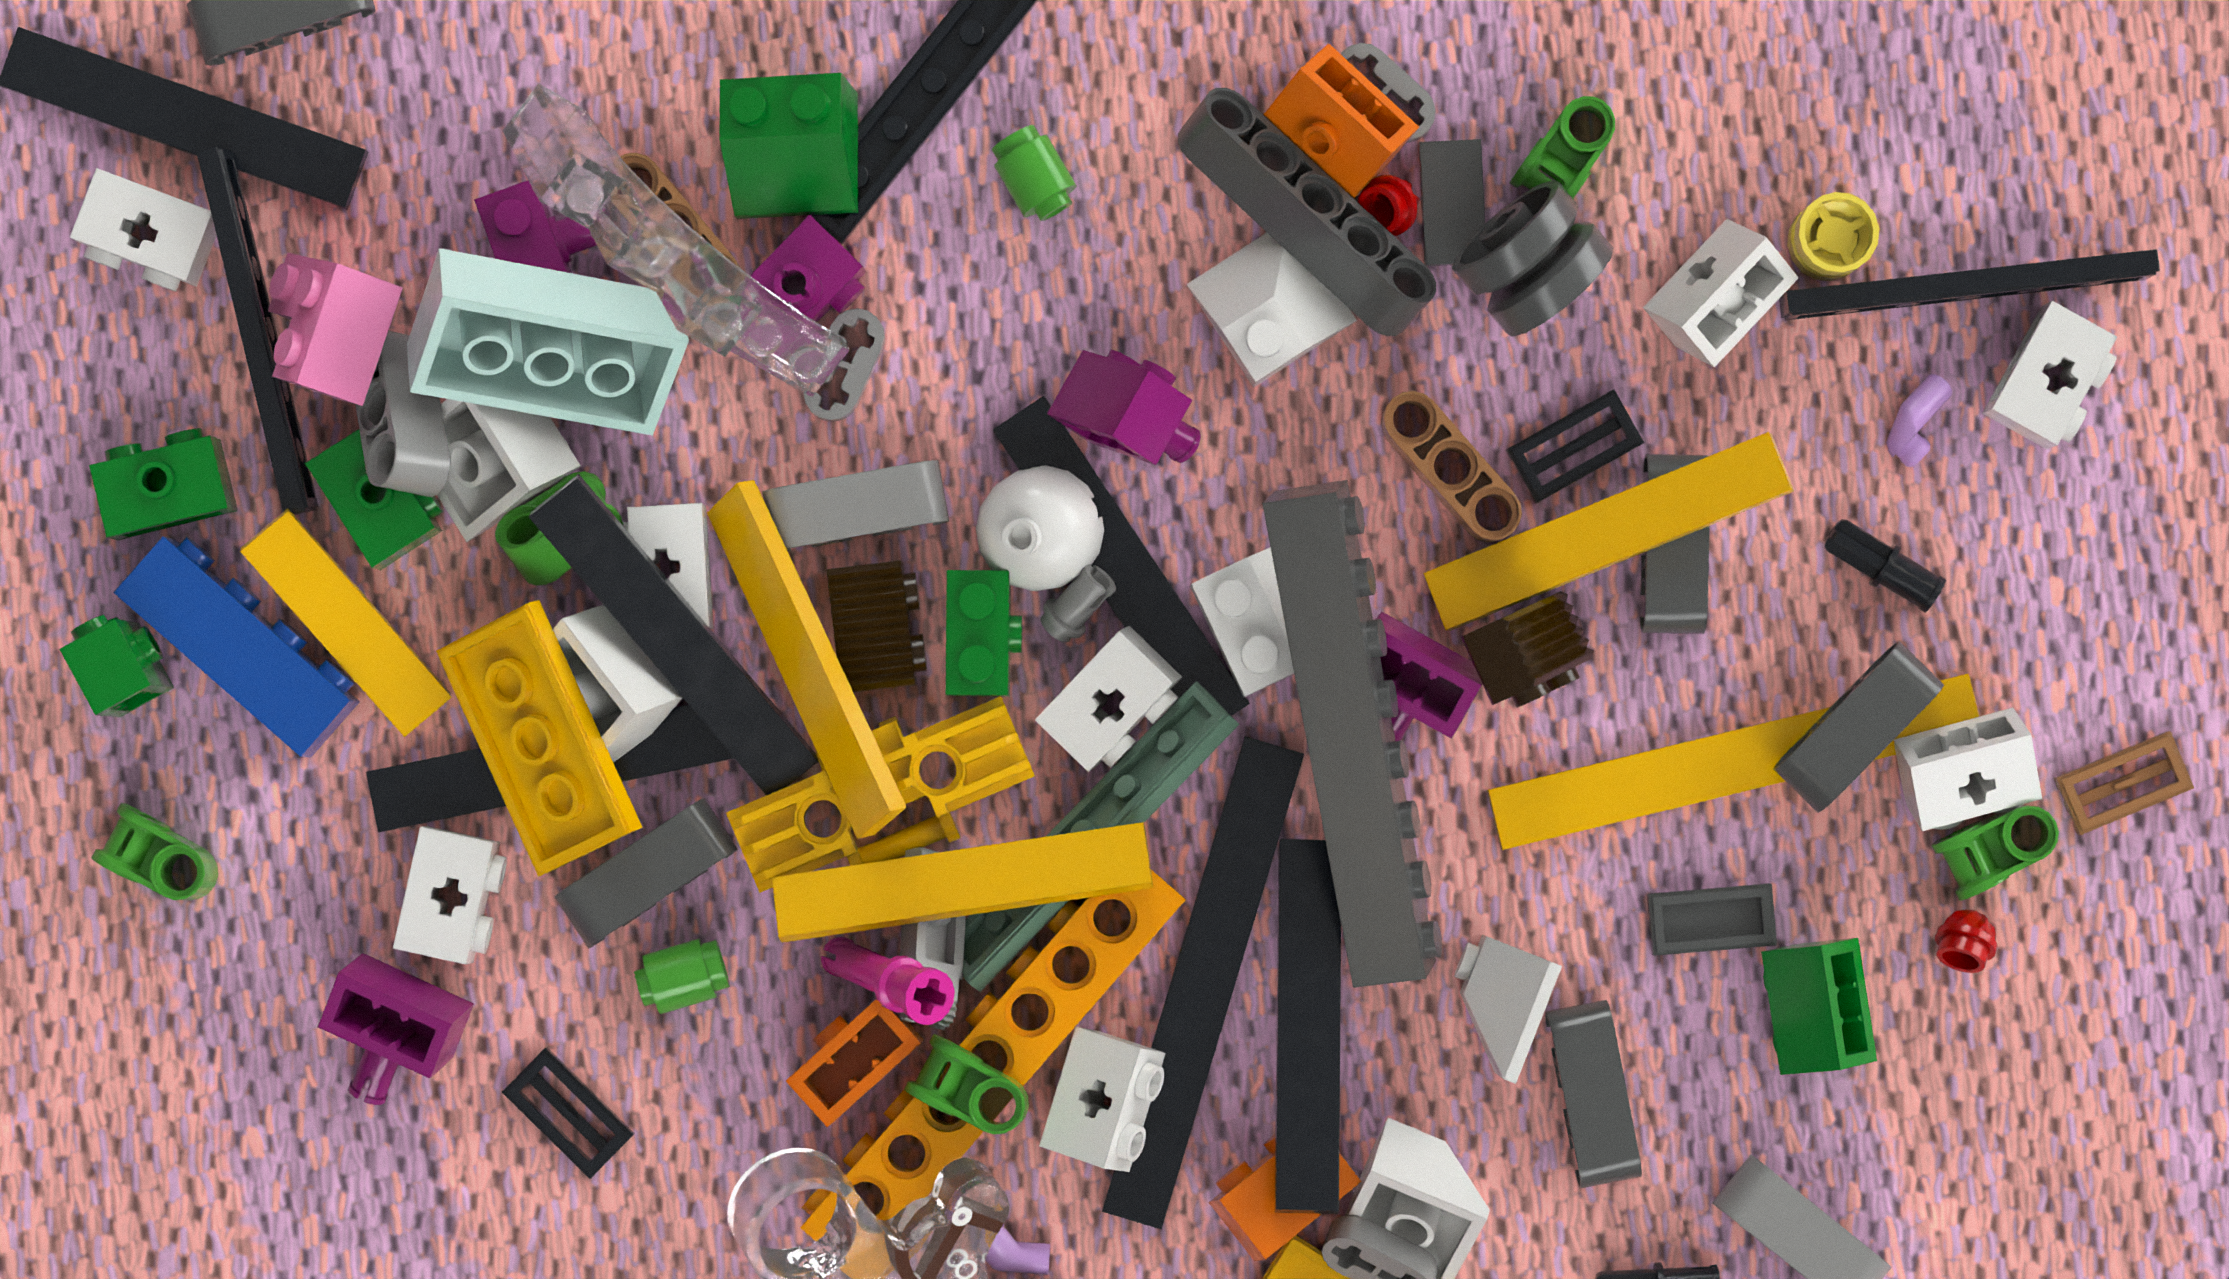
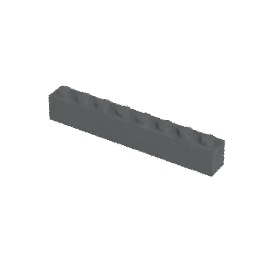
[1262,480,1442,988]

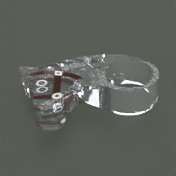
[728,1148,1010,1279]

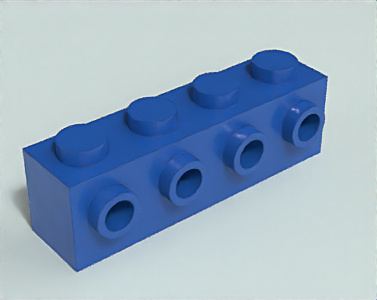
[113,536,360,758]

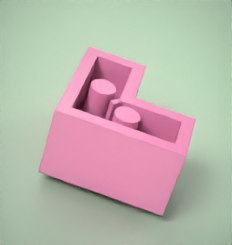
[268,253,403,406]

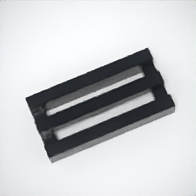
[1505,389,1644,504]
[502,1047,635,1179]

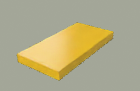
[436,600,643,877]

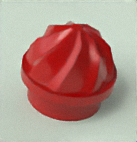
[1357,175,1420,236]
[1935,909,1998,973]

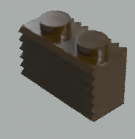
[827,560,927,693]
[1461,591,1594,708]

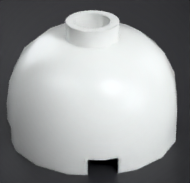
[976,465,1104,591]

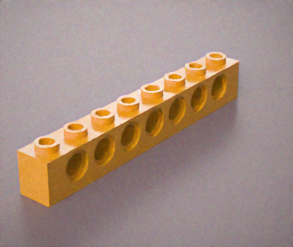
[800,869,1186,1278]

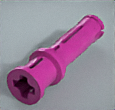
[821,937,955,1025]

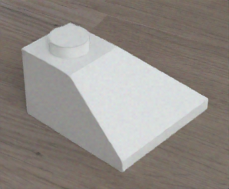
[1187,232,1357,388]
[1454,935,1562,1084]
[1345,1118,1490,1279]

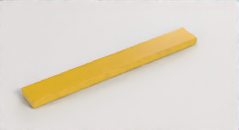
[1487,674,1980,850]

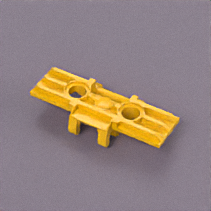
[726,696,1035,893]

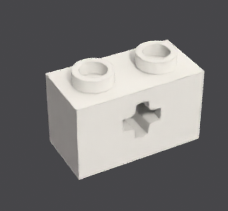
[70,168,216,292]
[1643,219,1799,367]
[1982,301,2117,449]
[623,503,714,629]
[1035,626,1182,772]
[1894,708,2042,831]
[393,826,507,965]
[1039,1027,1166,1172]

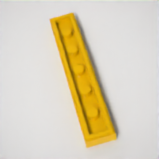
[1423,432,1794,631]
[707,480,907,839]
[772,822,1153,943]

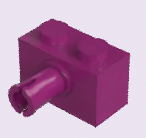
[474,178,623,273]
[723,215,866,360]
[1047,349,1201,465]
[1376,611,1483,741]
[318,953,474,1105]

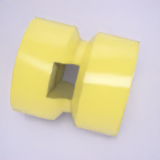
[1787,192,1880,281]

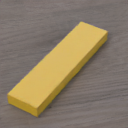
[240,509,452,737]

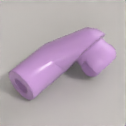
[1886,374,1952,467]
[968,1207,1050,1275]

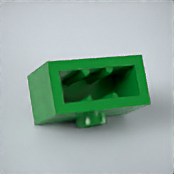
[89,428,238,541]
[305,429,443,571]
[945,570,1022,697]
[59,615,174,717]
[1761,938,1877,1075]

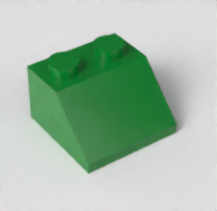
[719,73,858,219]

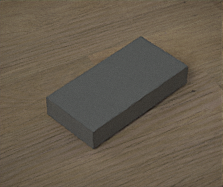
[1418,139,1485,266]
[1647,883,1777,956]

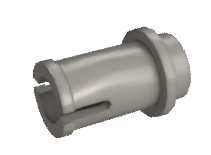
[1040,564,1116,642]

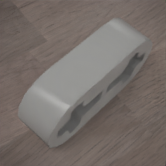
[1341,43,1436,143]
[803,308,885,422]
[1322,1215,1438,1279]

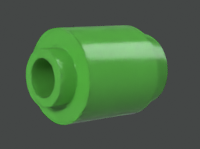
[992,125,1077,221]
[634,938,730,1015]

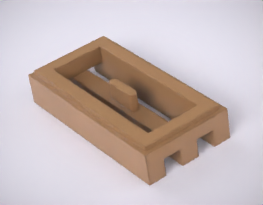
[2054,731,2194,835]

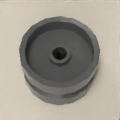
[1452,180,1613,337]

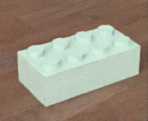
[407,248,689,436]

